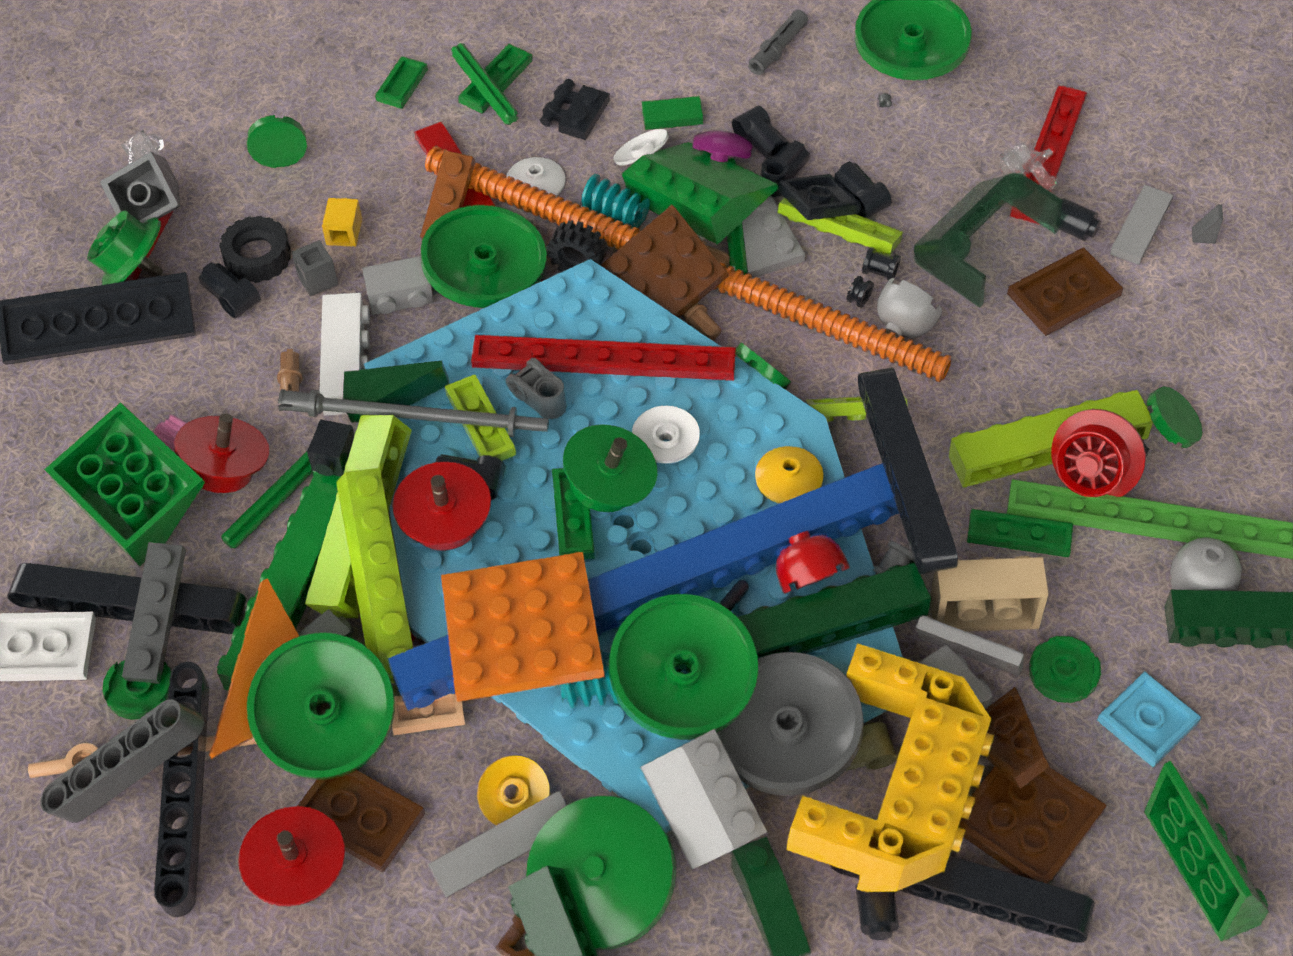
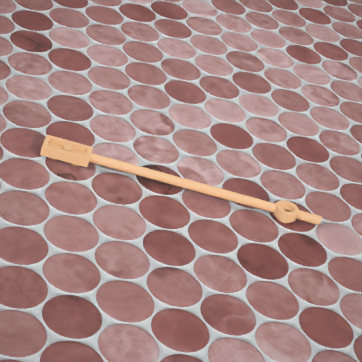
[28,694,465,778]

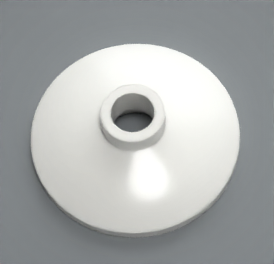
[613,129,669,165]
[506,157,566,197]
[632,406,700,463]

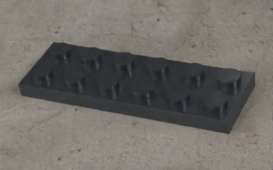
[0,272,196,365]

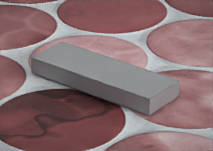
[1110,185,1173,265]

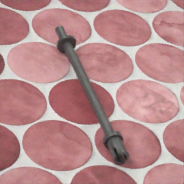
[278,389,549,437]

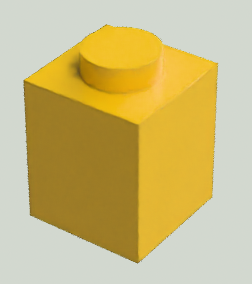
[322,198,362,247]

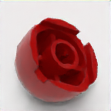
[776,531,850,594]

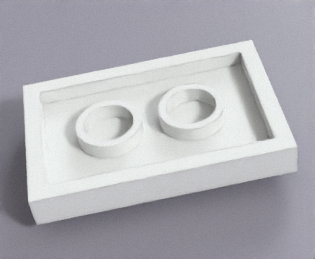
[0,612,96,681]

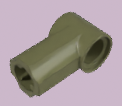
[846,722,897,771]

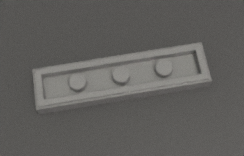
[428,791,567,898]

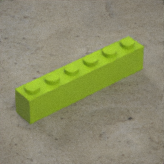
[948,390,1153,488]
[305,415,412,619]
[336,468,413,683]

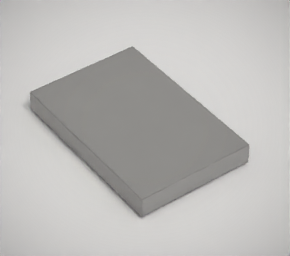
[916,616,1024,676]

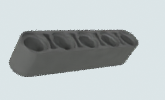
[40,700,204,823]

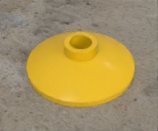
[755,446,824,504]
[477,755,550,826]

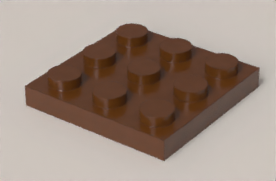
[600,205,730,318]
[958,766,1107,884]

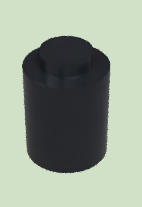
[1050,198,1101,241]
[855,884,899,940]

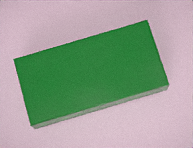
[375,56,428,109]
[641,96,703,130]

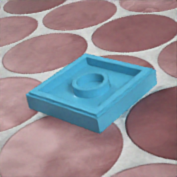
[1097,671,1201,767]

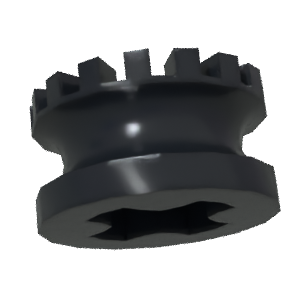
[846,276,874,308]

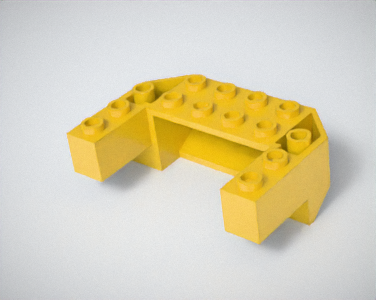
[787,643,994,892]

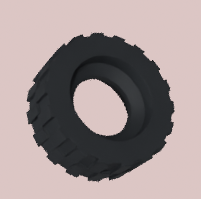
[220,216,291,283]

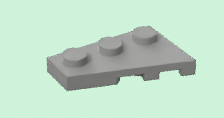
[742,196,805,278]

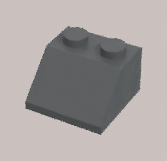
[99,152,181,223]

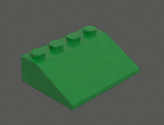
[622,142,778,245]
[44,402,205,567]
[1144,761,1269,942]

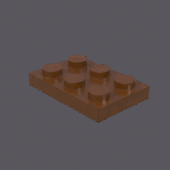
[1007,247,1123,336]
[297,770,425,873]

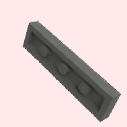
[122,542,186,684]

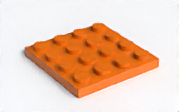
[441,552,604,702]

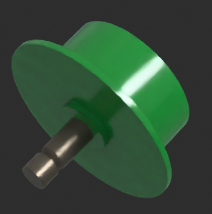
[87,210,163,285]
[563,424,657,512]

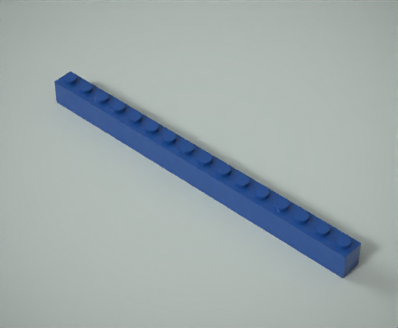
[388,463,899,711]

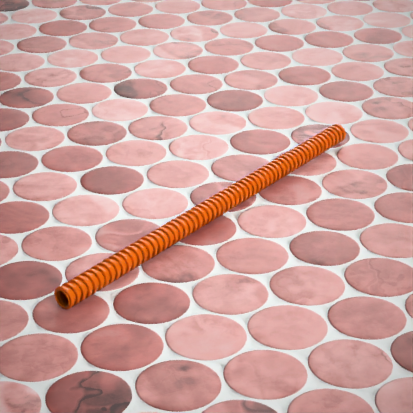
[425,146,951,382]

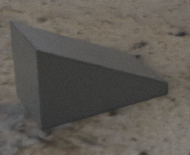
[1192,204,1223,244]

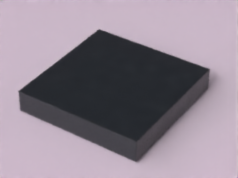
[777,174,862,221]

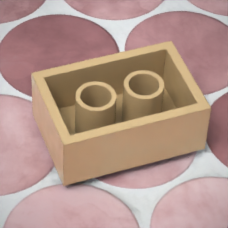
[930,555,1049,632]

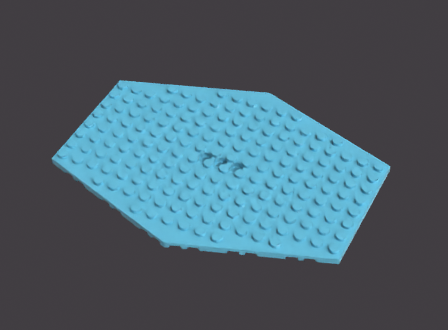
[364,259,903,833]

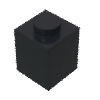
[307,419,354,476]

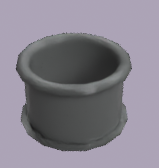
[878,93,892,108]

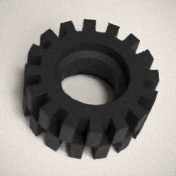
[546,221,608,272]

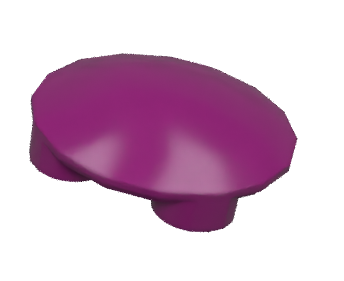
[692,130,753,162]

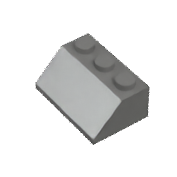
[640,729,767,869]

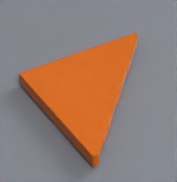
[209,578,299,759]

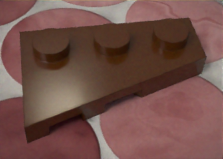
[984,687,1050,788]

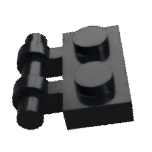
[540,79,610,140]

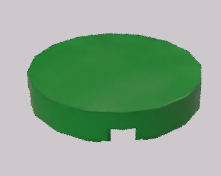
[246,115,307,168]
[736,342,792,390]
[1147,386,1203,448]
[1029,636,1101,703]
[102,660,171,720]

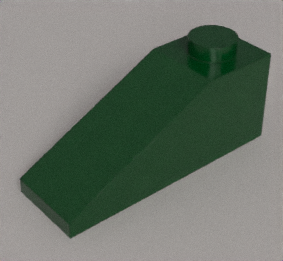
[343,360,449,423]
[731,836,811,956]

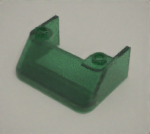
[913,173,1063,308]

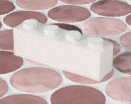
[320,293,370,416]

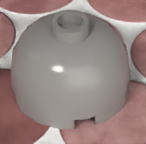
[877,278,943,338]
[1170,537,1242,591]

